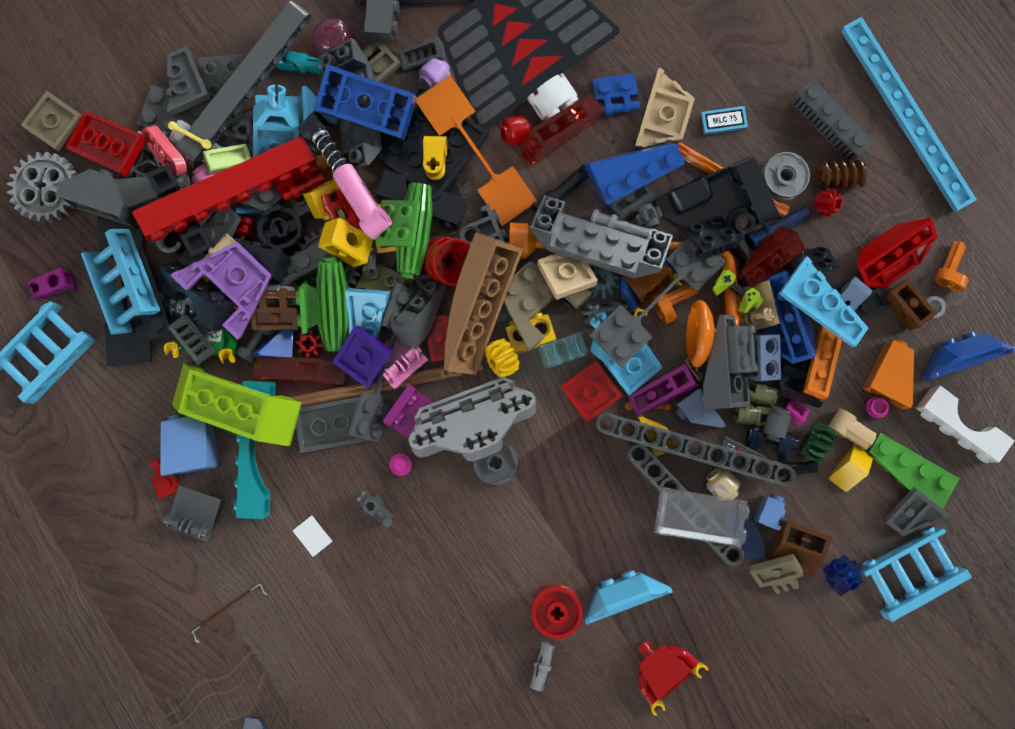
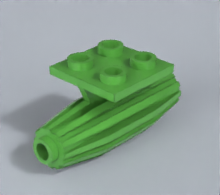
[375,183,432,280]
[296,255,349,352]

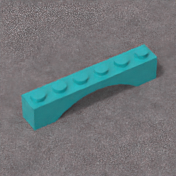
[234,380,276,519]

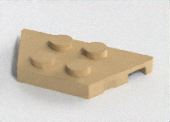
[635,68,695,149]

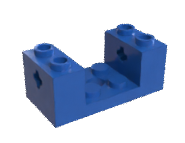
[314,65,417,140]

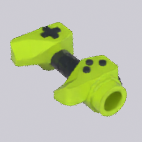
[712,270,764,314]

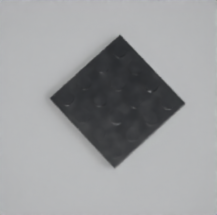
[375,83,489,201]

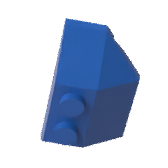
[761,271,816,364]
[921,331,1015,381]

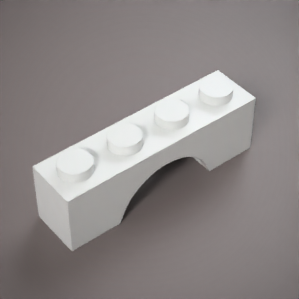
[916,386,1015,463]

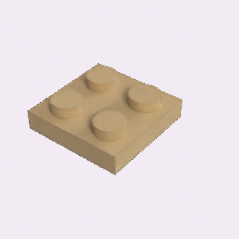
[537,254,598,300]

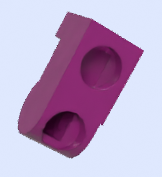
[28,268,77,301]

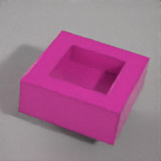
[784,399,810,427]

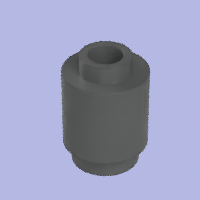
[763,406,792,441]

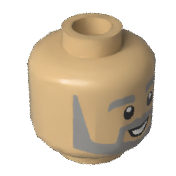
[706,467,740,501]

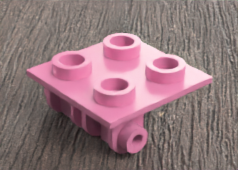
[382,339,428,389]

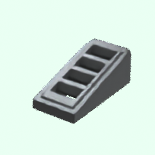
[398,37,447,72]
[168,314,217,365]

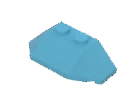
[583,570,673,625]

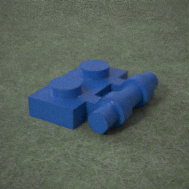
[592,73,640,116]

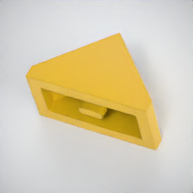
[828,444,873,492]

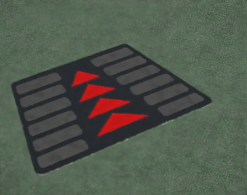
[438,0,620,130]

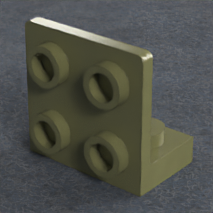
[355,263,415,316]

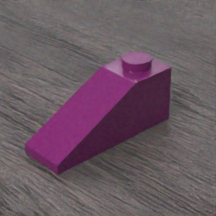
[627,364,702,416]

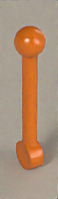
[625,402,672,412]

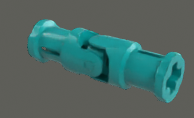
[276,51,323,77]

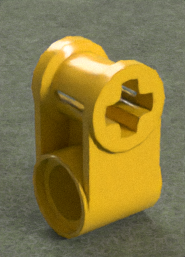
[423,136,447,181]

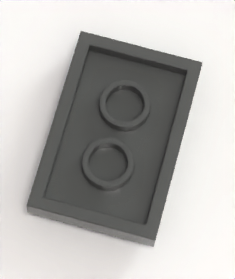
[296,397,368,453]

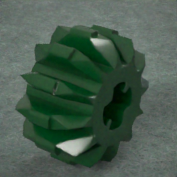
[800,423,836,462]

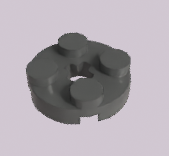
[473,440,518,485]

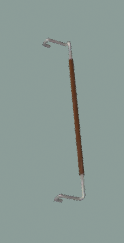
[192,584,267,643]

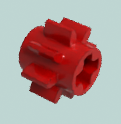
[814,188,843,217]
[295,330,324,359]

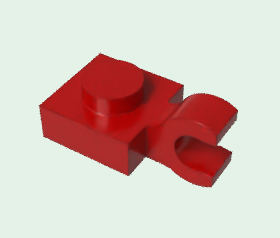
[149,458,180,499]

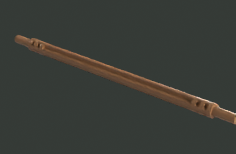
[289,362,483,407]

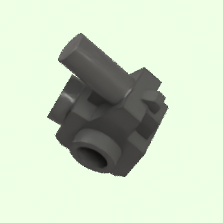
[356,490,393,527]

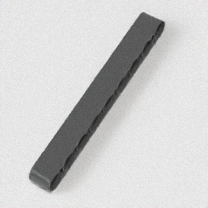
[175,0,311,168]
[596,412,796,486]

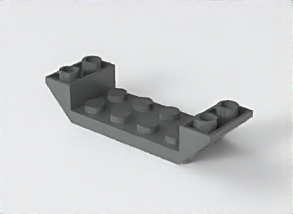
[320,38,382,170]
[530,195,673,278]

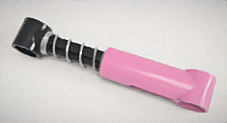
[298,111,392,239]

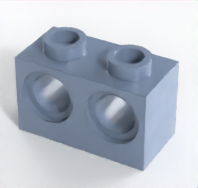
[745,334,781,381]

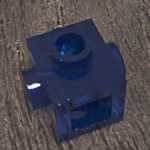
[822,555,863,597]

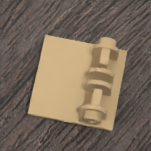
[738,280,780,330]

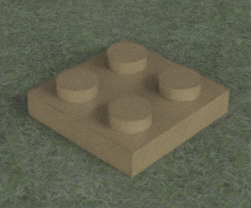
[21,91,82,152]

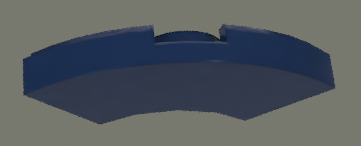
[722,507,765,560]

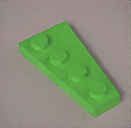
[867,433,960,508]

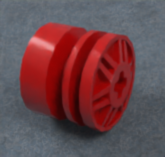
[422,237,471,286]

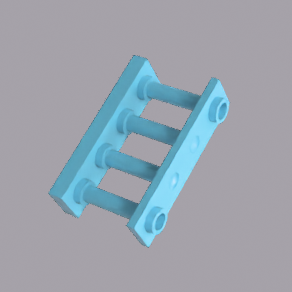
[81,229,160,335]
[0,301,96,404]
[857,526,972,622]

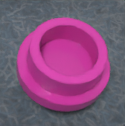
[866,396,889,418]
[389,454,412,476]

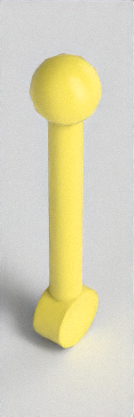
[168,121,212,149]

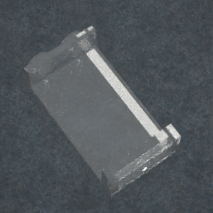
[654,487,750,548]

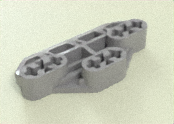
[408,377,537,461]

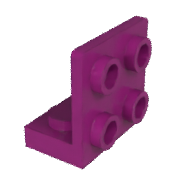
[383,384,446,446]

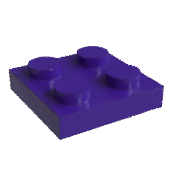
[332,325,394,388]

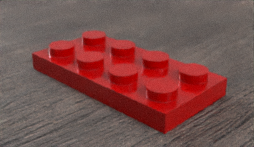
[65,110,147,177]

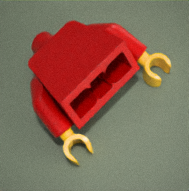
[637,641,708,716]

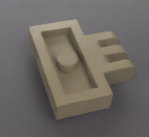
[750,554,803,594]

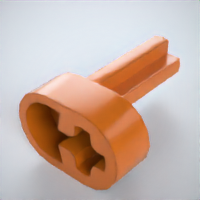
[934,241,969,292]
[652,284,698,325]

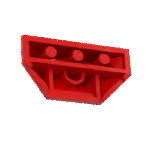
[857,217,938,288]

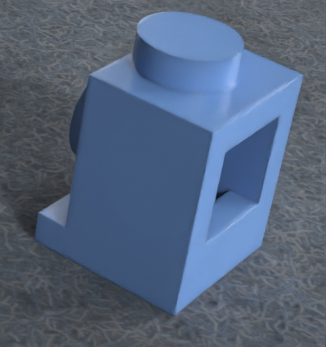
[753,494,786,531]

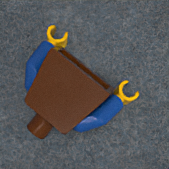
[620,257,685,318]

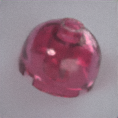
[312,17,357,56]

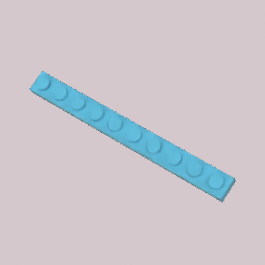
[840,17,977,213]

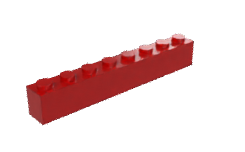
[132,136,315,242]

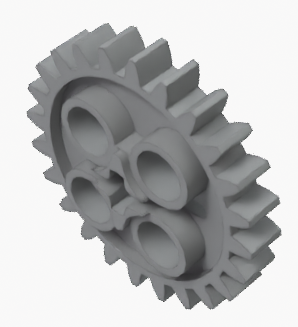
[7,152,79,223]

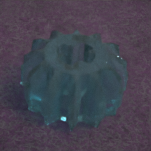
[587,265,620,300]

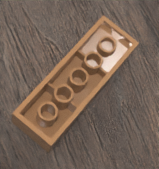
[444,232,523,375]

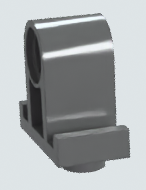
[460,204,509,245]

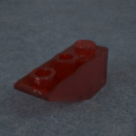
[742,226,805,288]

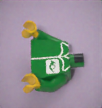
[164,317,238,364]

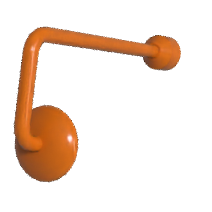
[508,223,740,368]

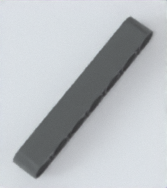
[626,444,744,566]

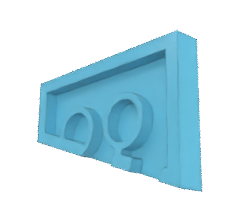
[345,288,390,340]

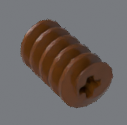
[816,159,867,189]

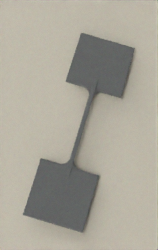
[589,237,726,368]
[348,282,417,443]

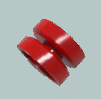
[531,583,583,639]

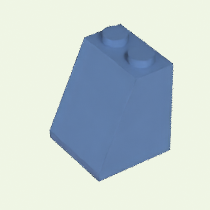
[160,415,221,476]

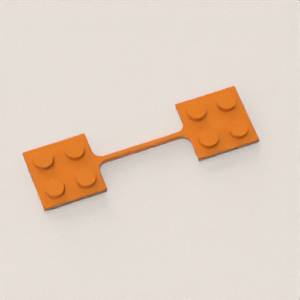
[416,75,538,226]

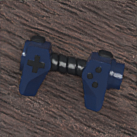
[746,425,799,461]

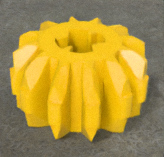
[485,338,519,378]

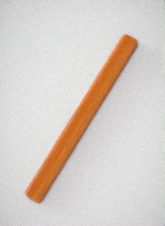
[677,142,790,218]

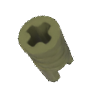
[748,380,778,408]
[733,406,772,427]

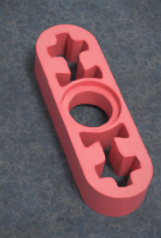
[142,125,187,177]

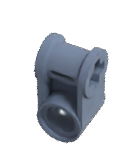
[839,276,872,311]

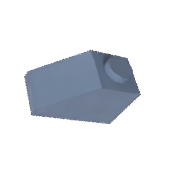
[674,389,726,429]

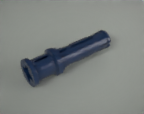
[745,206,811,251]

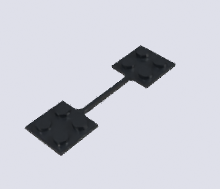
[97,216,152,367]

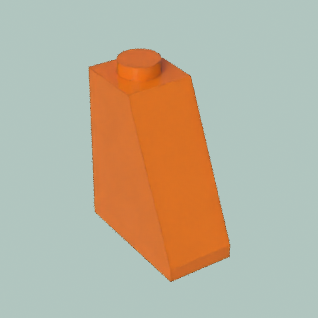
[862,339,914,409]

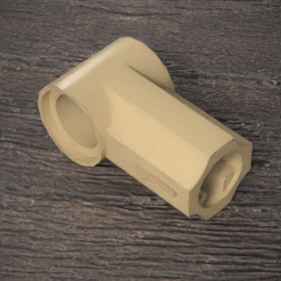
[828,408,877,450]

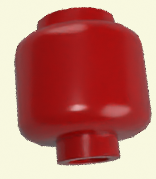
[500,115,533,147]

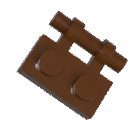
[251,288,299,330]

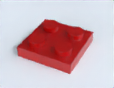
[560,361,623,423]

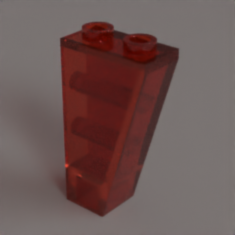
[520,94,604,167]

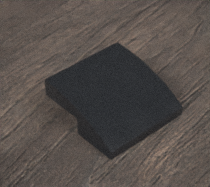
[777,358,824,408]

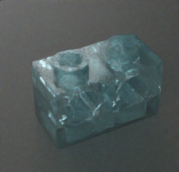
[537,332,588,370]

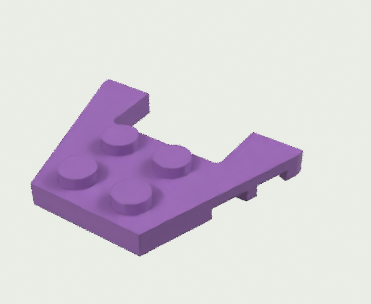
[170,242,272,340]

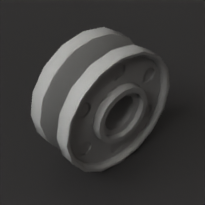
[761,152,810,202]

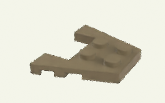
[503,261,592,352]

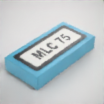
[700,106,748,135]

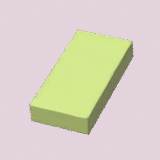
[202,144,251,175]

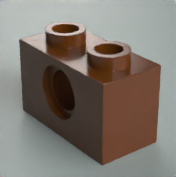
[884,279,938,331]

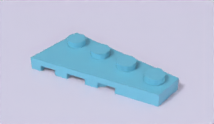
[779,256,868,347]

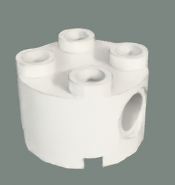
[527,73,578,124]

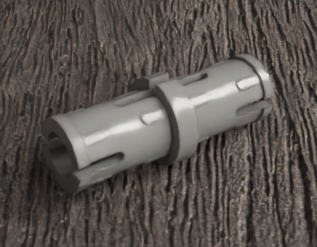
[529,641,556,691]

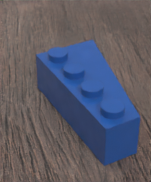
[583,143,685,205]

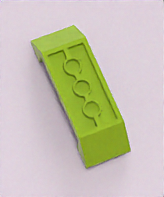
[172,362,302,446]

